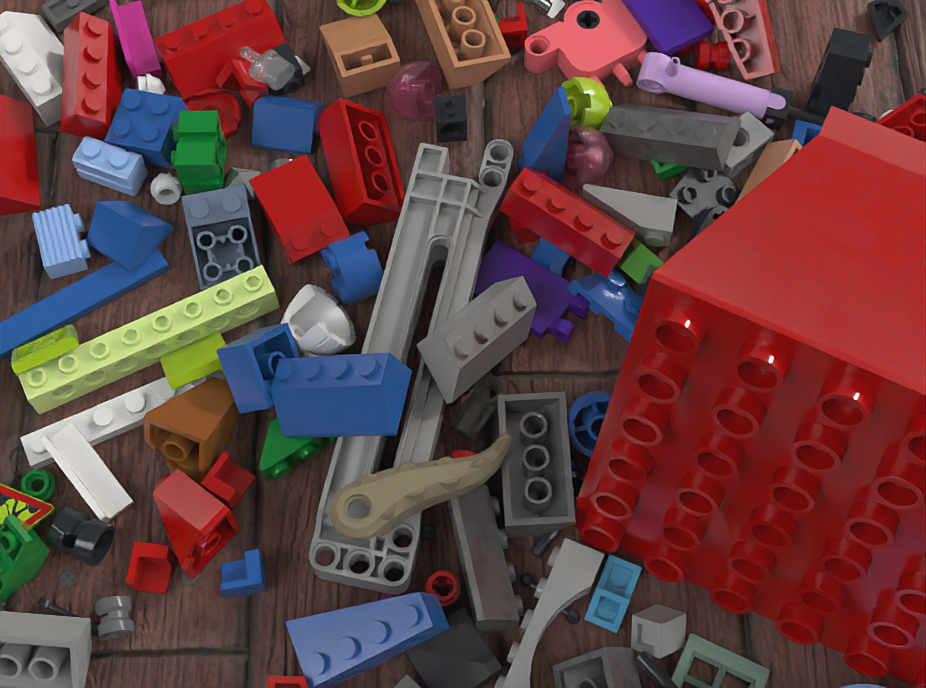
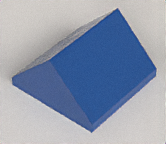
[252,94,324,156]
[87,201,174,271]

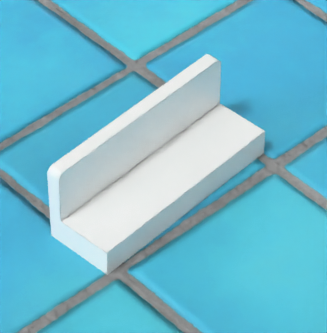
[39,422,135,523]

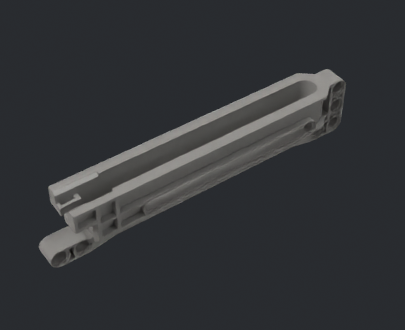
[309,139,513,595]

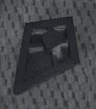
[867,0,909,42]

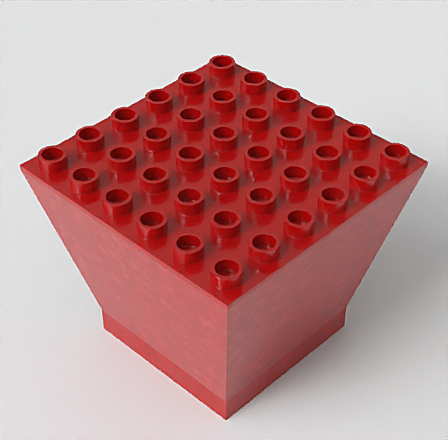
[571,106,926,688]

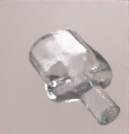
[240,46,295,91]

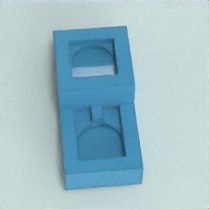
[584,554,642,633]

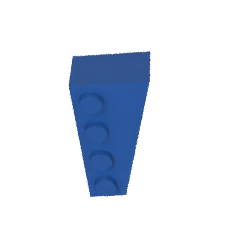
[285,592,450,688]

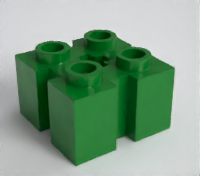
[171,111,227,196]

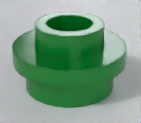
[21,469,56,501]

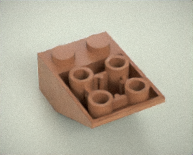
[319,13,402,98]

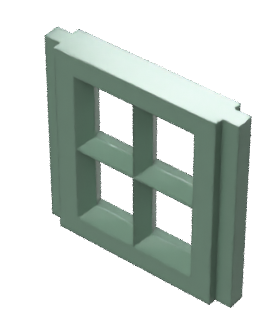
[671,633,770,688]

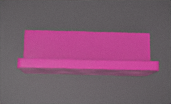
[109,0,163,83]

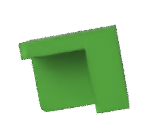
[617,238,664,284]

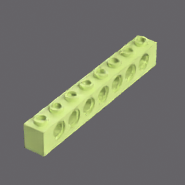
[18,265,280,415]

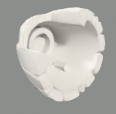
[280,284,356,357]

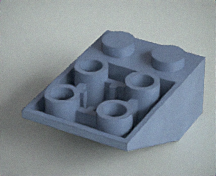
[181,185,261,290]

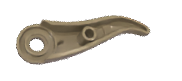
[329,433,512,541]

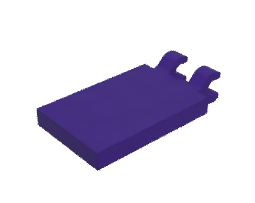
[621,0,714,56]
[473,240,590,344]

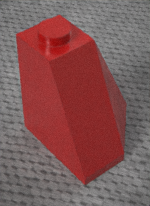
[153,468,241,580]

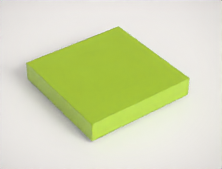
[11,324,80,376]
[159,331,226,390]

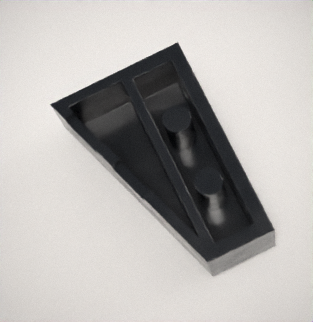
[806,27,874,117]

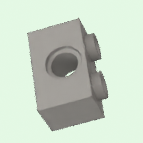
[722,111,774,180]

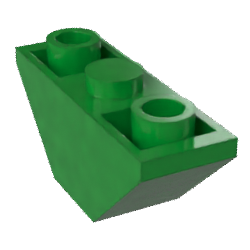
[259,417,338,482]
[0,514,50,604]

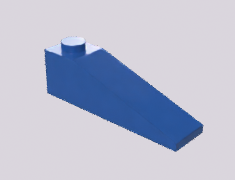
[516,87,571,183]

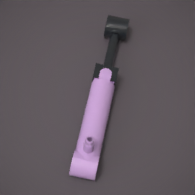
[636,52,878,131]

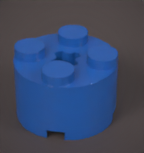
[320,231,383,305]

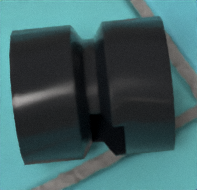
[47,506,115,567]

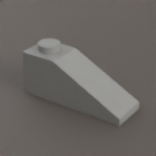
[582,184,677,247]

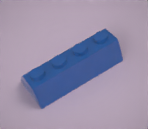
[270,352,412,438]

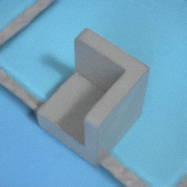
[631,604,686,659]

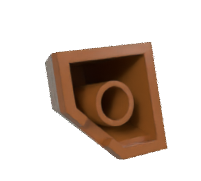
[144,377,241,484]

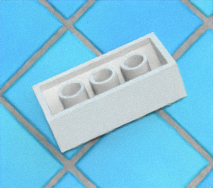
[0,11,64,127]

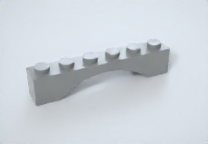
[494,538,604,688]

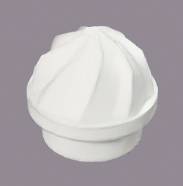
[136,74,165,95]
[150,173,182,205]

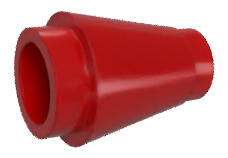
[425,571,461,608]

